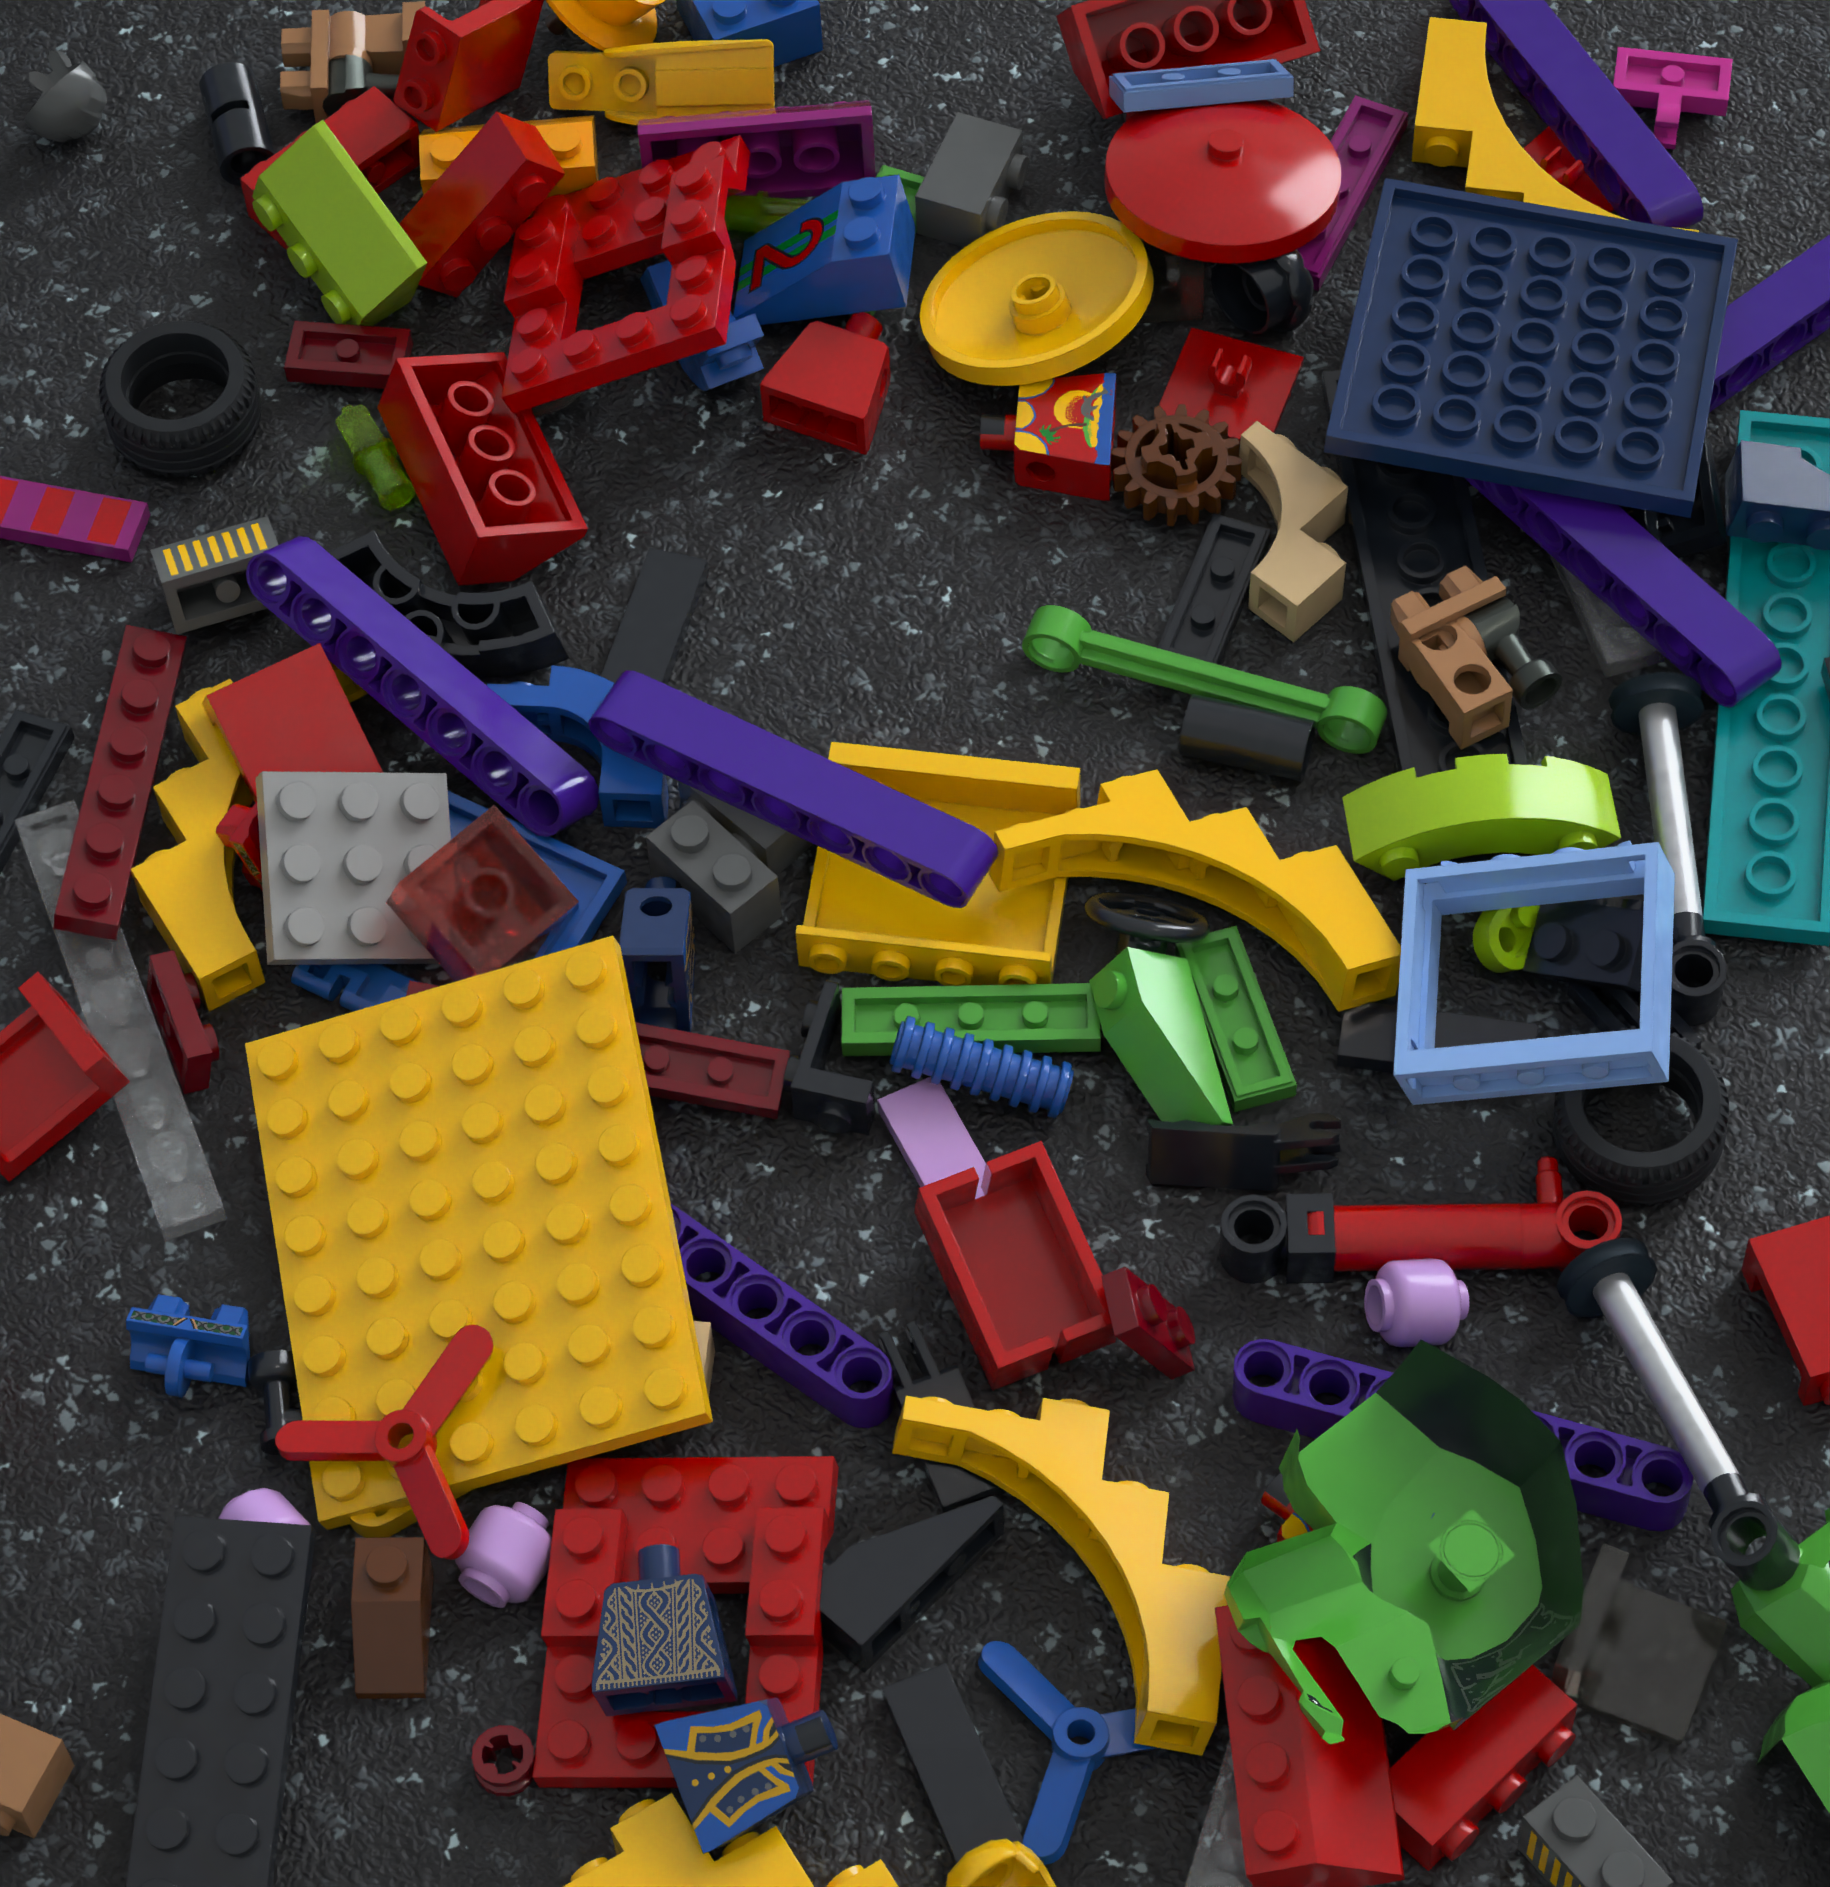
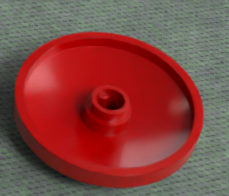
[1104,100,1342,264]

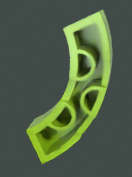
[1342,754,1621,881]

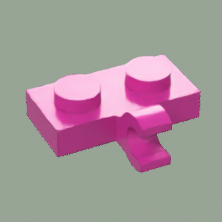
[1613,47,1733,149]

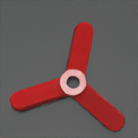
[275,1325,494,1560]

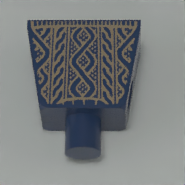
[592,1544,737,1716]

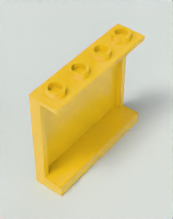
[795,742,1080,986]

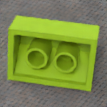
[252,120,427,326]

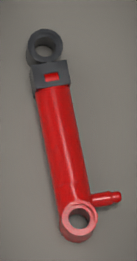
[1219,1156,1622,1284]

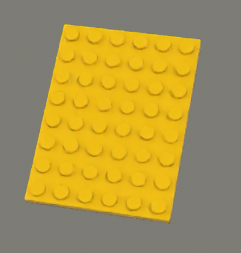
[245,936,713,1530]

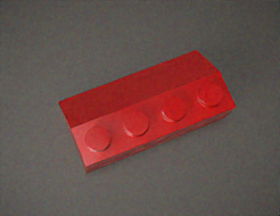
[1056,0,1320,119]
[377,352,588,586]
[1215,1605,1405,1887]

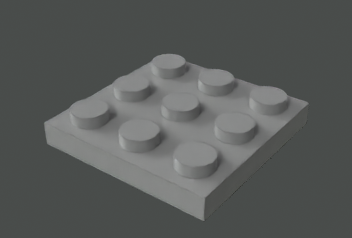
[256,771,459,965]

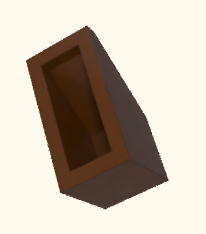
[351,1537,434,1699]

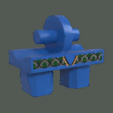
[126,1294,250,1398]

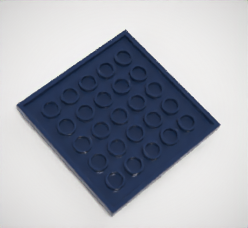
[1324,178,1738,518]

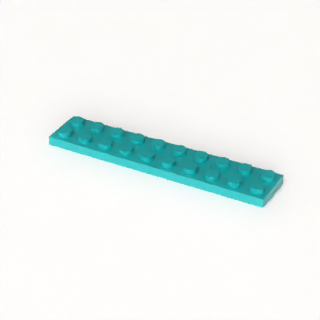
[1702,410,1830,946]

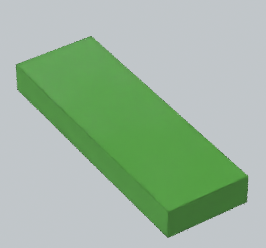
[1175,926,1297,1112]

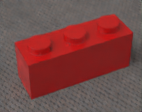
[240,86,420,250]
[399,111,565,298]
[1390,1665,1578,1871]

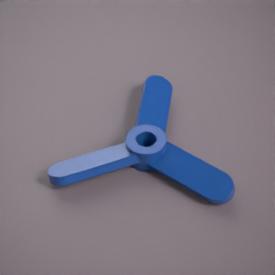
[978,1641,1217,1865]

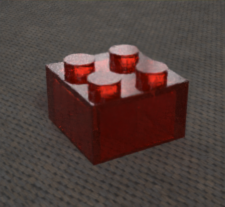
[386,805,579,982]

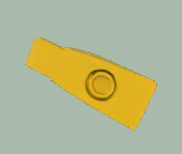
[548,39,775,125]

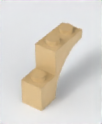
[1239,421,1348,642]

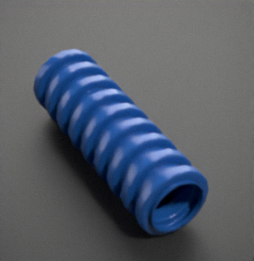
[889,1016,1074,1119]

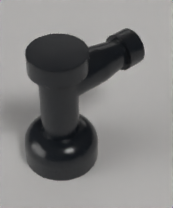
[247,1350,303,1455]

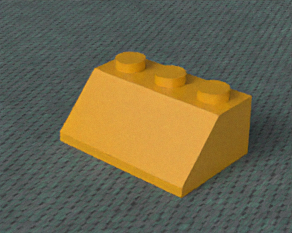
[419,115,599,217]

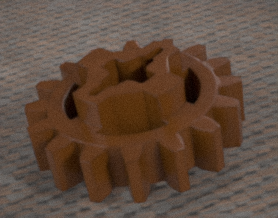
[1111,404,1242,526]

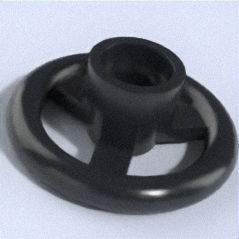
[1085,892,1210,955]

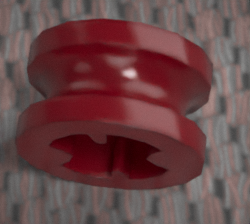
[471,1725,535,1797]

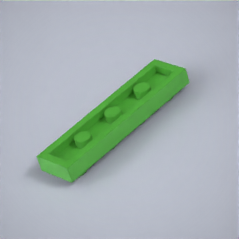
[842,983,1101,1056]

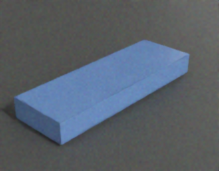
[1109,59,1294,113]

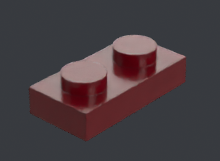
[284,321,413,389]
[146,950,219,1094]
[1101,1267,1196,1380]

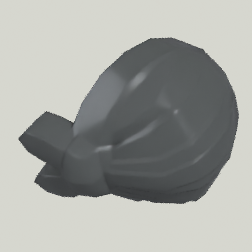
[24,50,107,143]

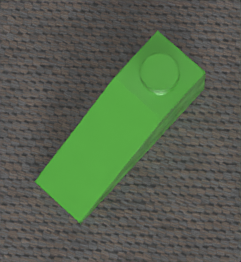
[1089,947,1233,1126]

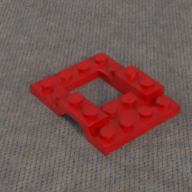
[501,135,750,414]
[532,1456,839,1788]

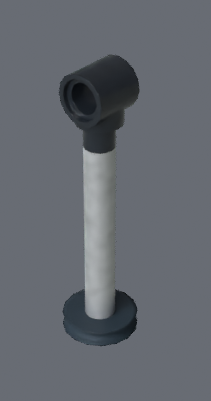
[1608,672,1727,1026]
[1556,1238,1800,1591]

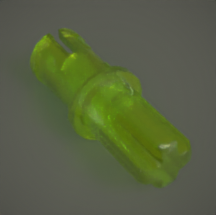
[724,191,811,233]
[335,404,415,510]

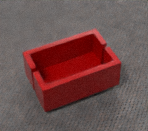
[914,1141,1117,1391]

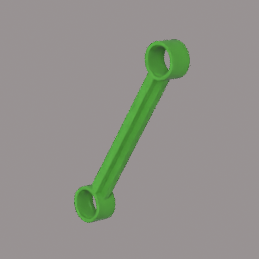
[1022,605,1387,754]

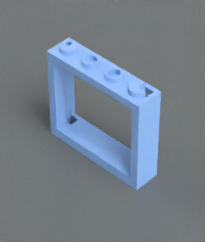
[1393,841,1675,1105]

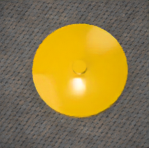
[920,211,1154,386]

